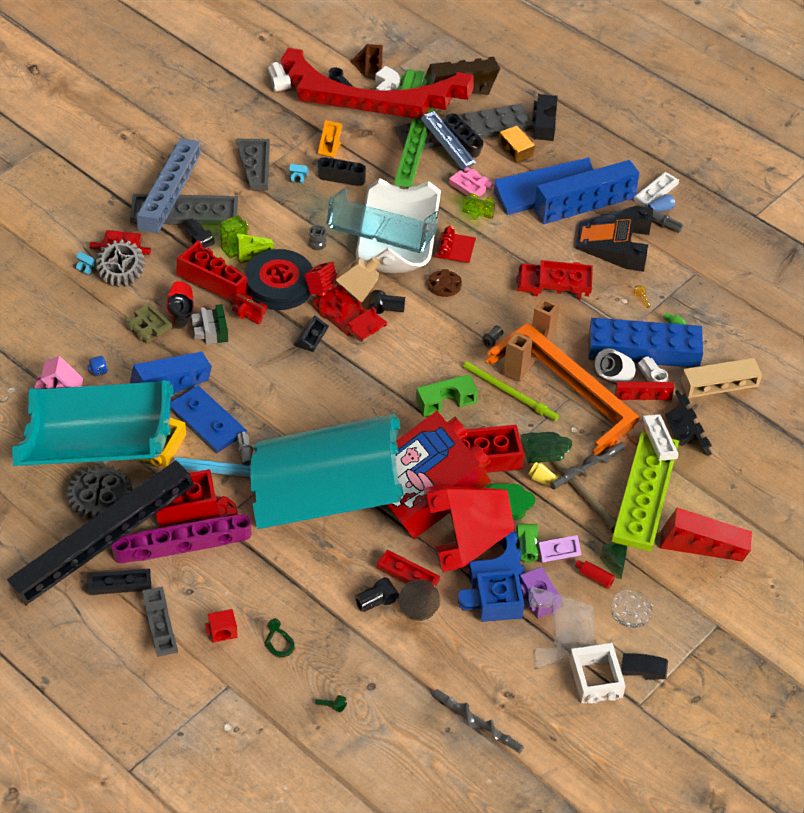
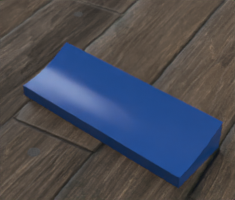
[494,157,594,215]

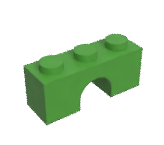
[416,374,478,417]

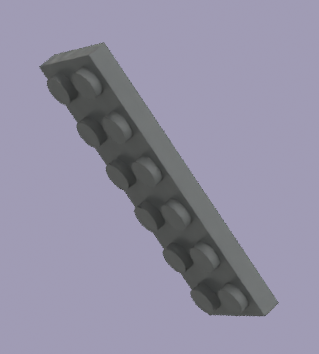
[130,194,238,225]

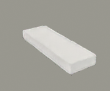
[634,172,679,207]
[641,414,678,461]

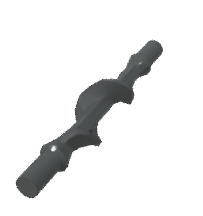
[550,442,625,490]
[433,689,524,753]

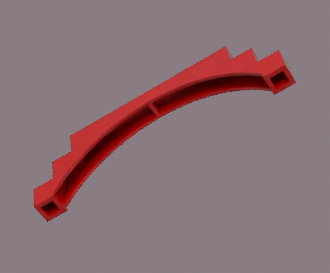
[281,48,474,119]

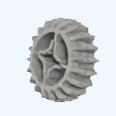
[96,239,145,288]

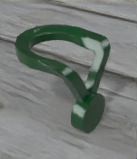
[265,618,295,657]

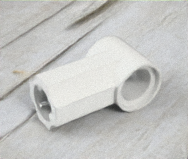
[268,62,291,92]
[638,356,668,382]

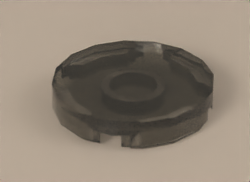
[399,579,441,621]

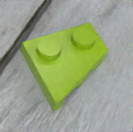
[237,234,274,264]

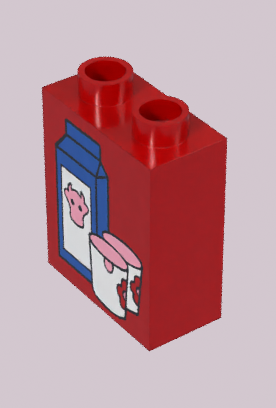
[388,411,491,539]

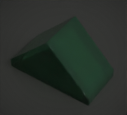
[600,542,628,579]

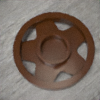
[428,269,462,297]

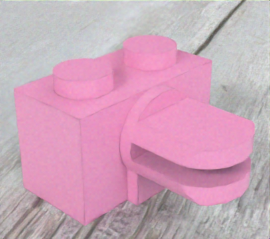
[35,356,83,389]

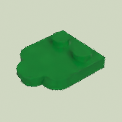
[484,484,535,520]

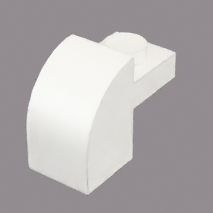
[375,66,400,90]

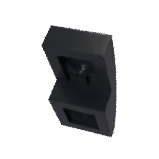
[621,653,668,680]

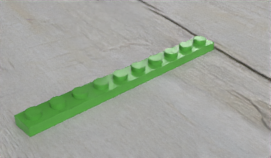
[395,81,434,187]

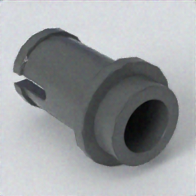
[482,325,504,347]

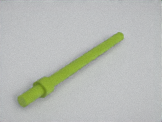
[463,361,559,421]

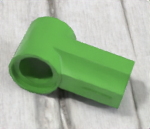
[516,524,538,563]

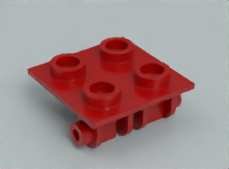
[435,225,476,263]

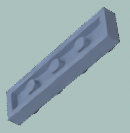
[421,111,476,170]

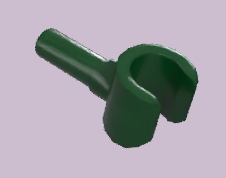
[315,695,347,712]

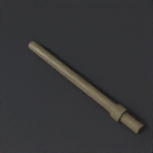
[551,457,617,532]

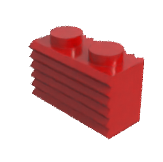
[304,261,338,296]

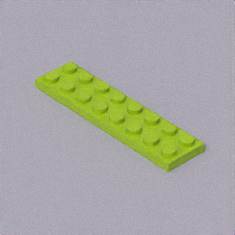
[612,431,679,552]

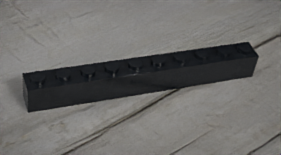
[7,460,195,606]

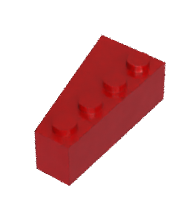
[176,241,247,303]
[660,508,752,562]

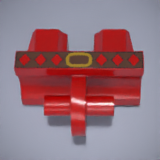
[232,293,267,324]

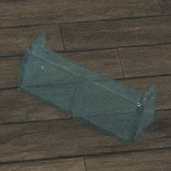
[326,187,439,253]

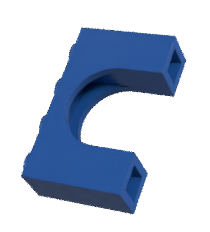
[469,520,525,589]

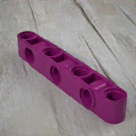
[111,514,252,564]

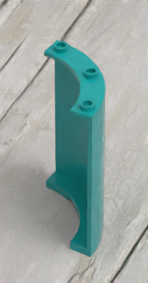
[12,380,173,466]
[251,413,403,529]

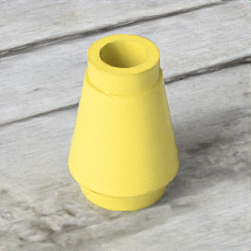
[528,462,558,486]

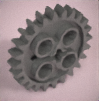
[67,464,133,520]

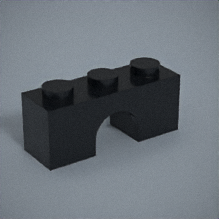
[531,94,558,141]

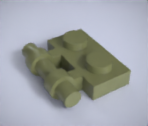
[124,303,172,344]

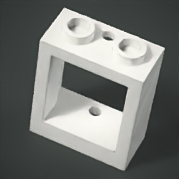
[569,643,626,704]

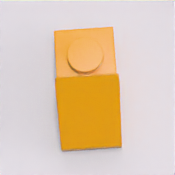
[318,120,343,157]

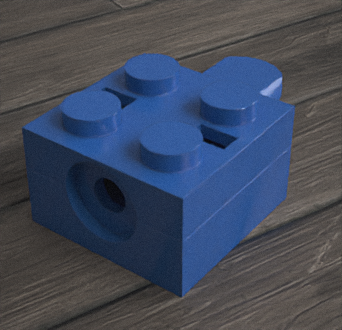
[458,570,524,622]

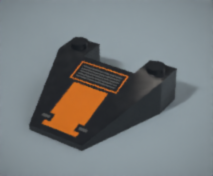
[576,206,654,272]

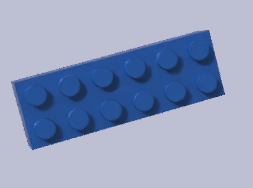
[534,160,640,225]
[588,317,703,368]

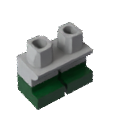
[191,304,228,344]

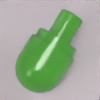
[663,312,687,325]

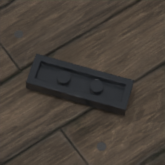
[88,569,152,595]

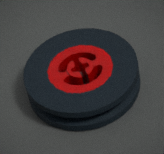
[245,249,313,310]

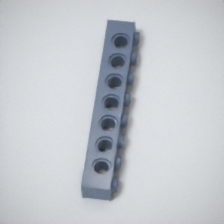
[135,138,201,233]

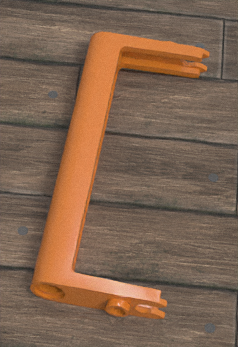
[485,323,640,456]

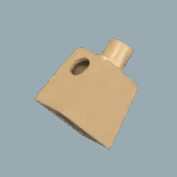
[336,257,380,302]

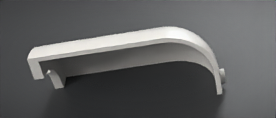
[356,178,441,274]

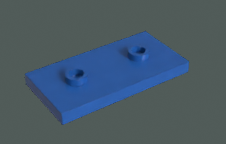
[170,385,247,454]

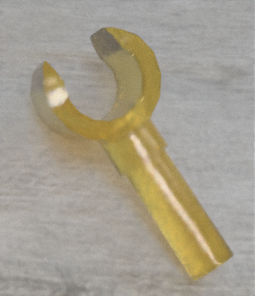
[634,285,651,308]

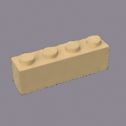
[681,358,762,398]

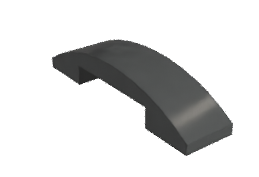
[142,586,178,657]

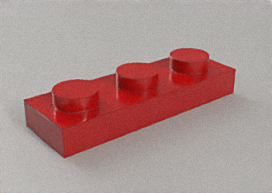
[615,382,674,400]
[376,550,440,595]

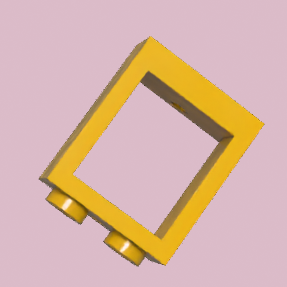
[136,418,186,468]

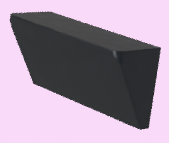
[294,315,329,352]

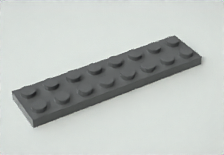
[396,103,532,149]

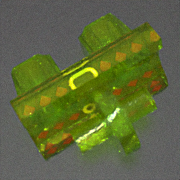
[462,193,495,220]

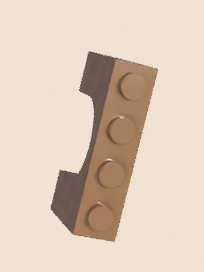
[503,297,560,382]

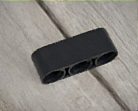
[444,113,484,158]
[317,157,366,186]

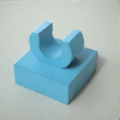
[289,164,309,184]
[76,251,97,275]

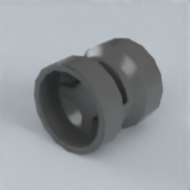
[309,225,326,250]

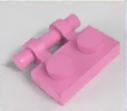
[449,167,494,200]

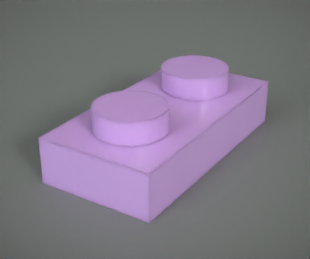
[537,535,581,563]

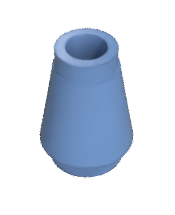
[648,194,675,212]

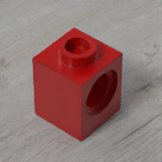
[205,609,238,643]

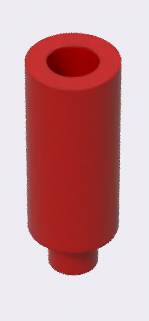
[575,560,615,589]

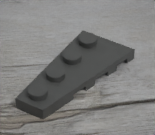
[236,138,270,190]

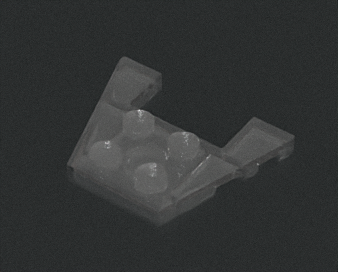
[529,587,596,669]

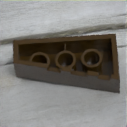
[425,57,500,95]

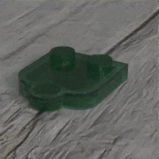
[521,432,572,463]

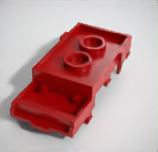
[516,260,593,299]
[313,284,387,342]

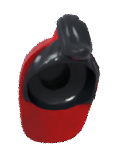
[166,281,194,329]

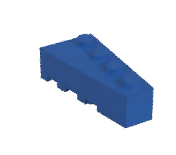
[129,351,212,394]

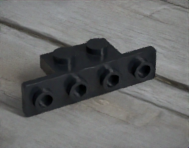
[665,390,712,456]

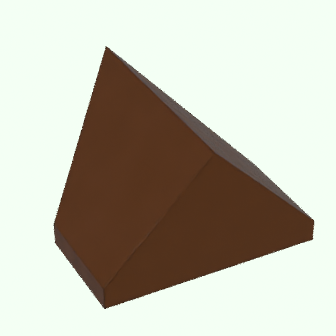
[350,44,383,78]

